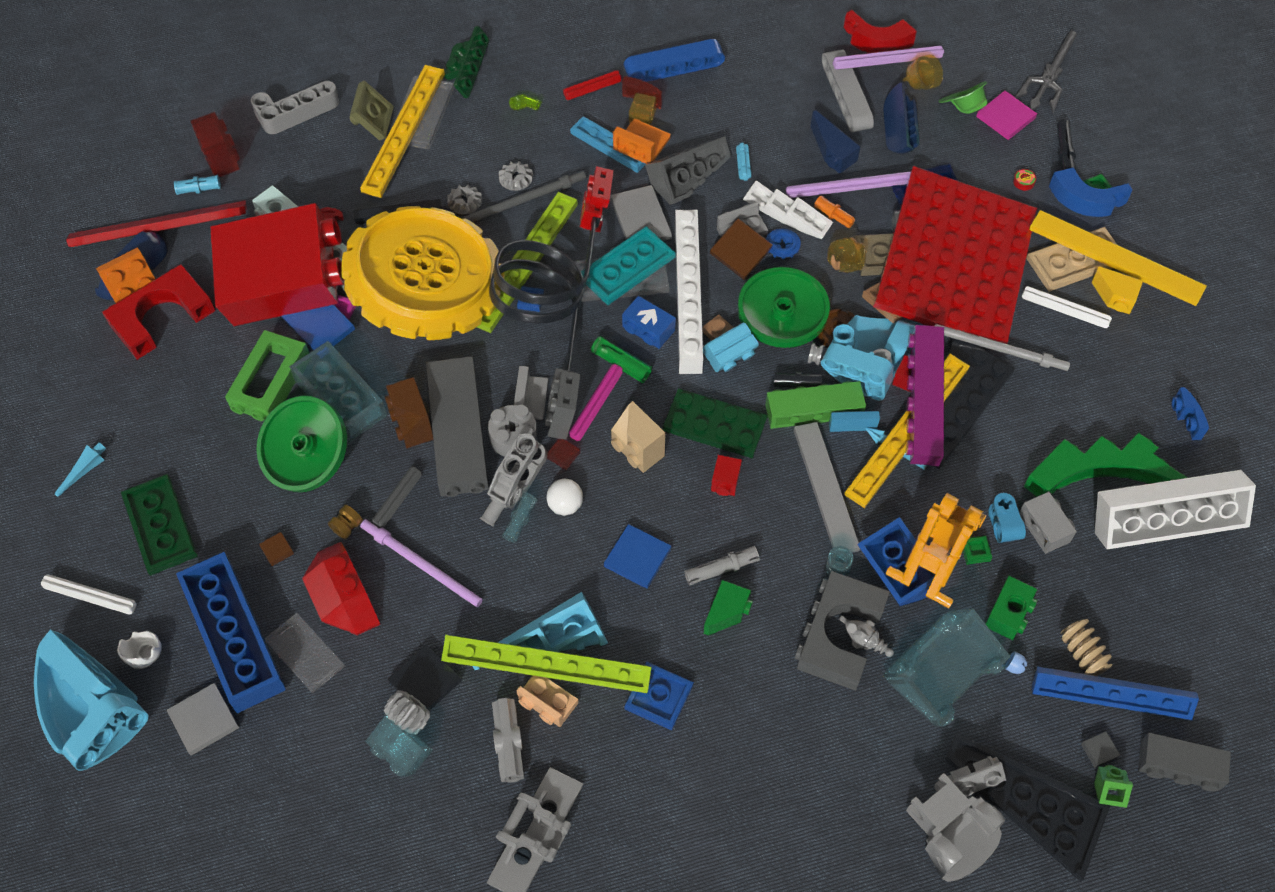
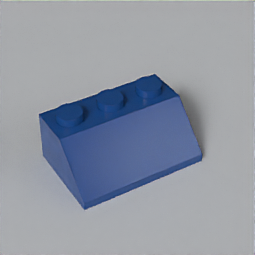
[857,517,936,606]

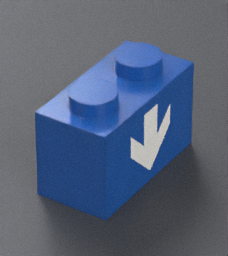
[622,296,676,349]

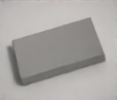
[611,185,672,241]

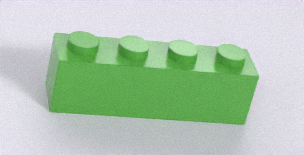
[765,381,866,429]

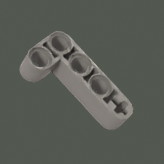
[251,81,339,134]

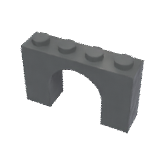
[795,571,890,691]

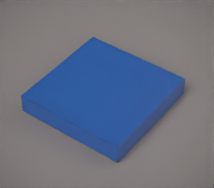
[604,524,671,589]
[624,661,694,730]

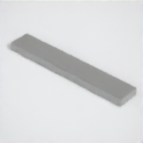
[794,422,860,556]

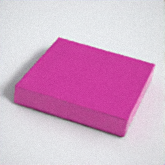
[976,91,1037,140]

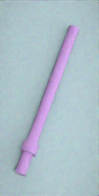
[360,519,483,607]

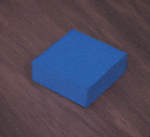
[517,286,544,312]

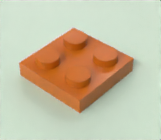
[96,247,155,304]

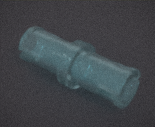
[502,493,537,543]

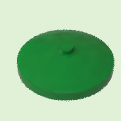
[738,267,830,348]
[257,396,347,492]

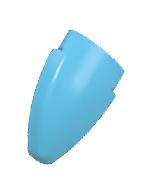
[34,630,148,771]

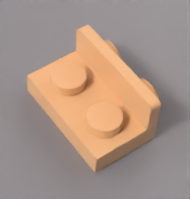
[517,675,579,727]

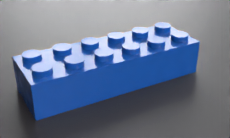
[176,552,286,713]

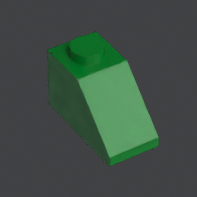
[704,580,753,635]

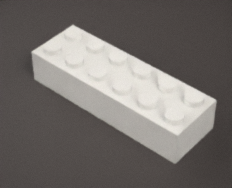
[1095,470,1256,549]

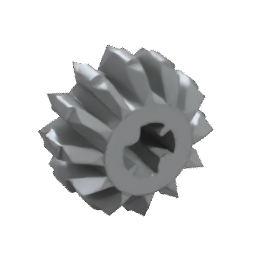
[384,690,430,734]

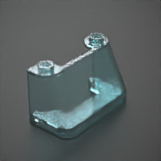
[883,608,1011,726]

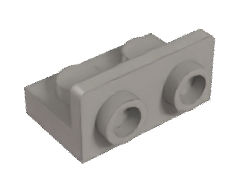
[717,203,768,237]

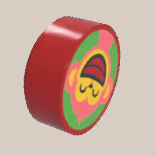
[1013,169,1036,191]

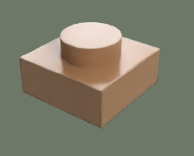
[702,315,734,341]

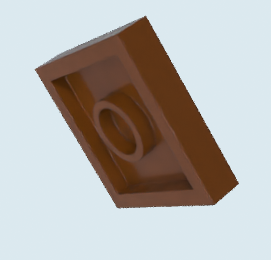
[710,218,773,280]

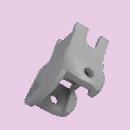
[906,773,1006,882]

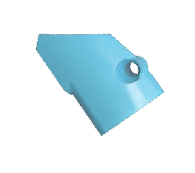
[821,315,923,400]

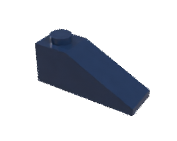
[810,110,860,174]

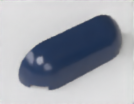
[883,82,920,154]
[95,231,167,300]

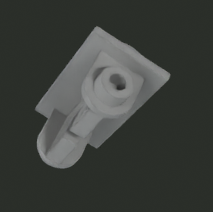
[947,756,1006,797]

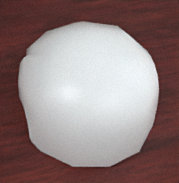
[546,479,583,516]
[117,631,162,669]

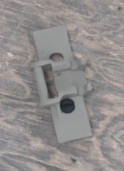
[487,767,583,892]

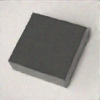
[1081,732,1120,768]

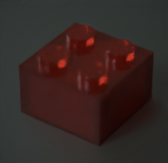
[190,112,240,177]

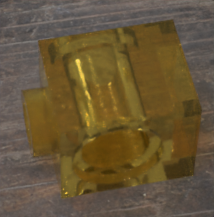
[629,93,656,125]

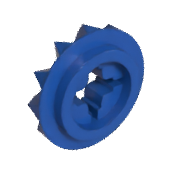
[766,229,801,260]

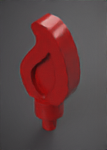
[320,207,343,221]

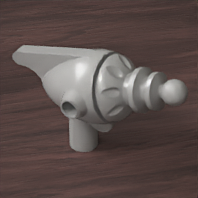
[839,615,894,657]

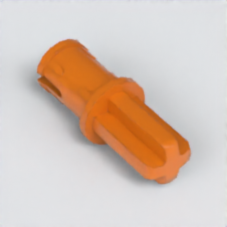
[814,195,855,228]

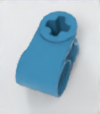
[988,493,1026,543]

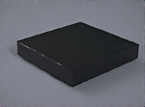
[387,644,462,711]

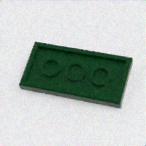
[121,474,198,576]

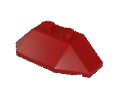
[302,542,380,635]

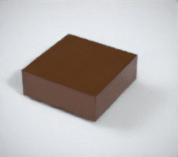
[259,532,294,566]

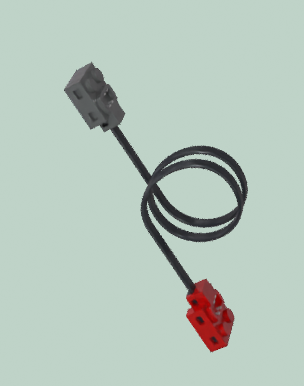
[489,166,613,440]

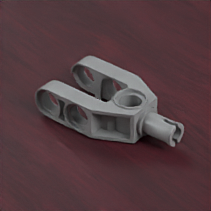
[480,433,548,527]

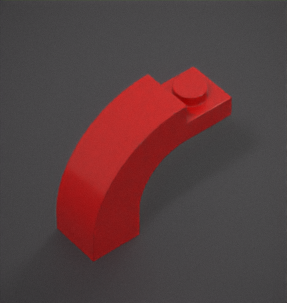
[844,10,917,53]

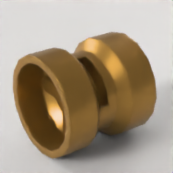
[328,505,363,539]

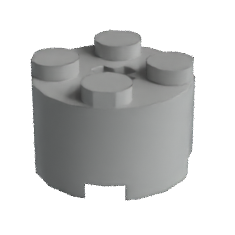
[488,405,538,456]

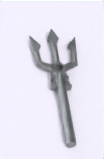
[1015,31,1077,113]

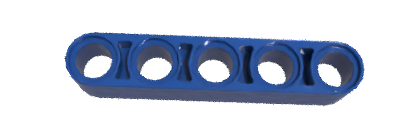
[623,39,725,84]

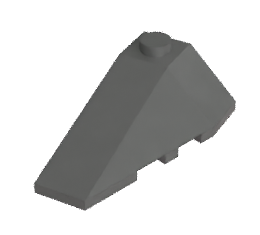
[645,136,731,204]

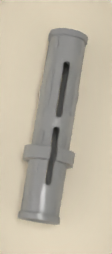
[684,546,760,586]

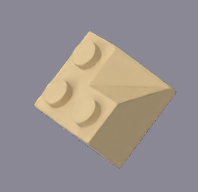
[611,401,665,473]

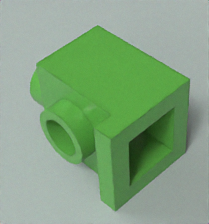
[1094,765,1133,808]

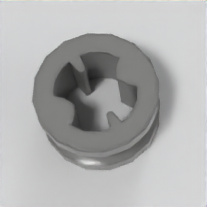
[808,343,824,365]

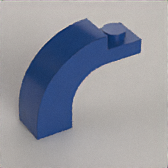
[1049,167,1132,217]

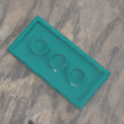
[581,226,676,305]

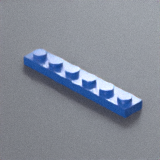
[1032,667,1199,720]

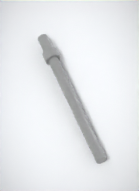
[934,323,1070,371]

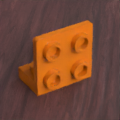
[613,119,670,164]

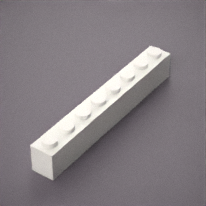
[675,210,703,374]

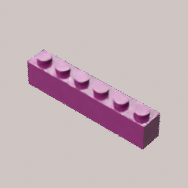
[906,325,944,466]

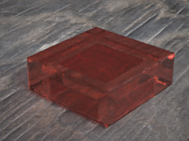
[547,439,580,470]

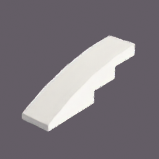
[743,181,833,239]

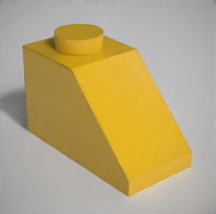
[1092,266,1143,314]

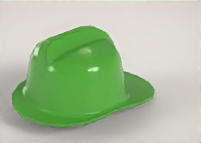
[938,81,987,114]

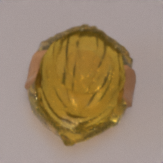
[827,237,866,273]

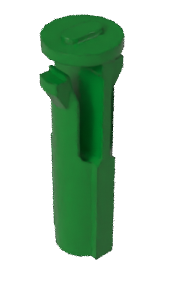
[591,336,652,383]

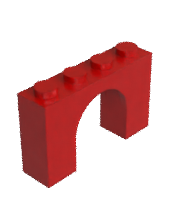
[102,264,215,360]

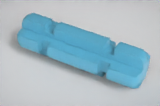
[736,143,752,181]

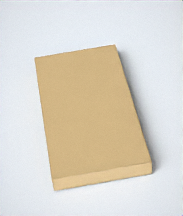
[1026,227,1117,292]

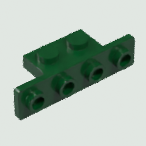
[444,26,489,99]

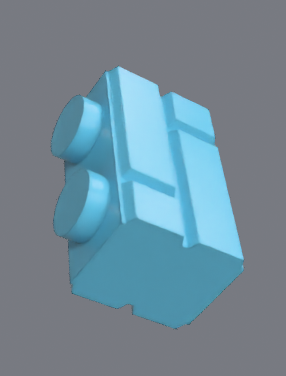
[703,322,759,372]

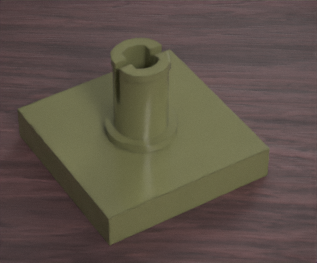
[350,80,394,141]

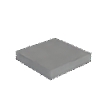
[167,683,239,756]

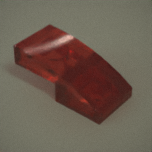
[622,76,662,109]

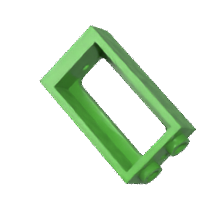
[225,330,310,421]

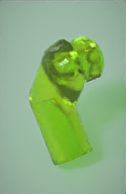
[509,94,541,110]

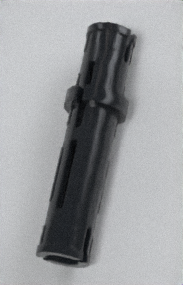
[1057,120,1076,170]

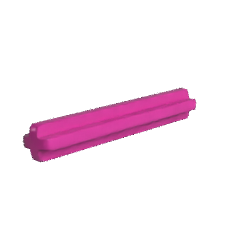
[569,364,623,441]

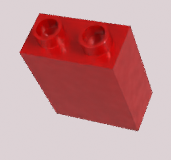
[210,203,345,326]

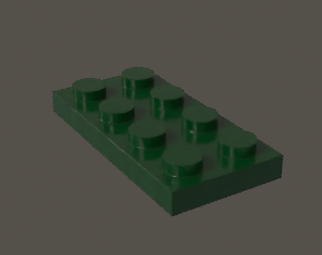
[663,388,768,459]

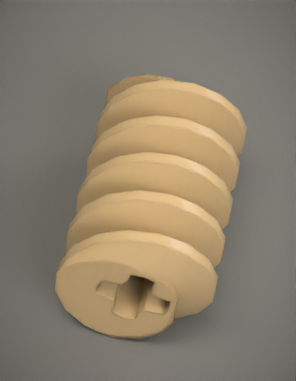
[1060,619,1112,676]

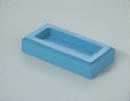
[829,411,880,432]

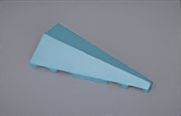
[473,592,608,670]

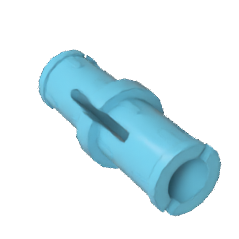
[174,175,221,195]

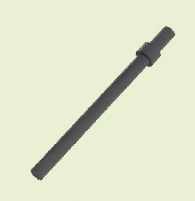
[464,171,586,222]

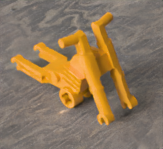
[886,493,987,608]

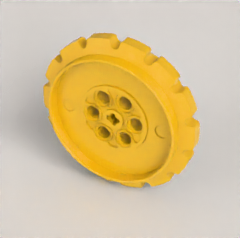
[341,206,505,340]

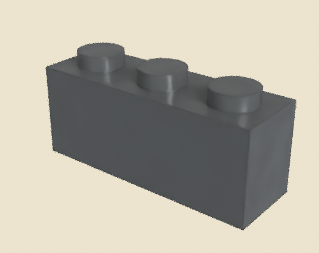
[1138,733,1231,792]

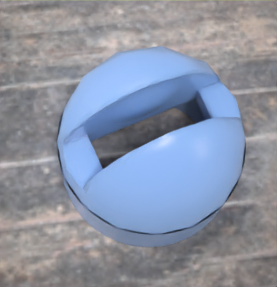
[1005,651,1027,674]

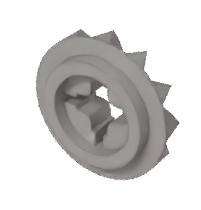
[499,161,533,191]
[447,184,482,214]

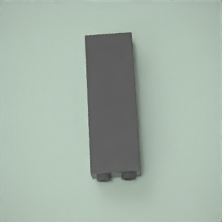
[426,356,489,497]

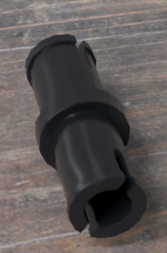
[774,371,822,389]

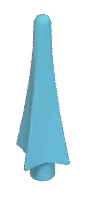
[55,442,106,496]

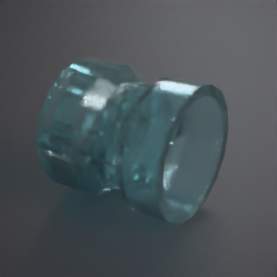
[826,546,853,576]

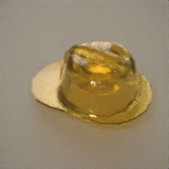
[903,55,943,90]

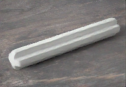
[1022,286,1112,328]
[41,574,137,614]

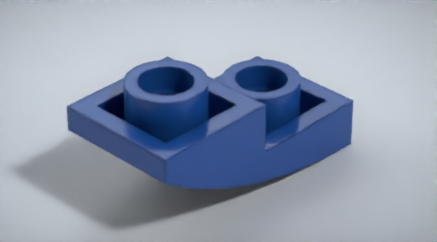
[1172,387,1209,440]

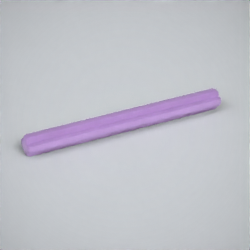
[832,45,944,70]
[786,172,910,198]

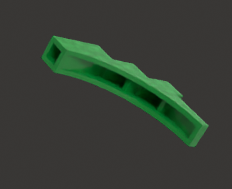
[1024,433,1187,497]

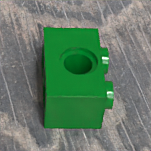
[984,576,1038,640]

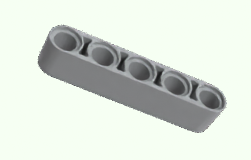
[822,49,874,132]

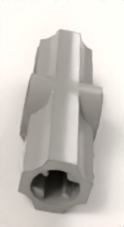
[492,698,524,783]

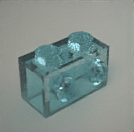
[365,716,433,777]

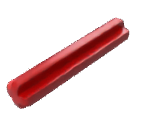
[563,70,621,100]

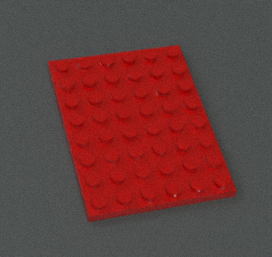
[873,166,1037,344]

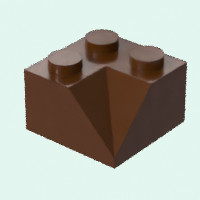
[384,377,433,448]

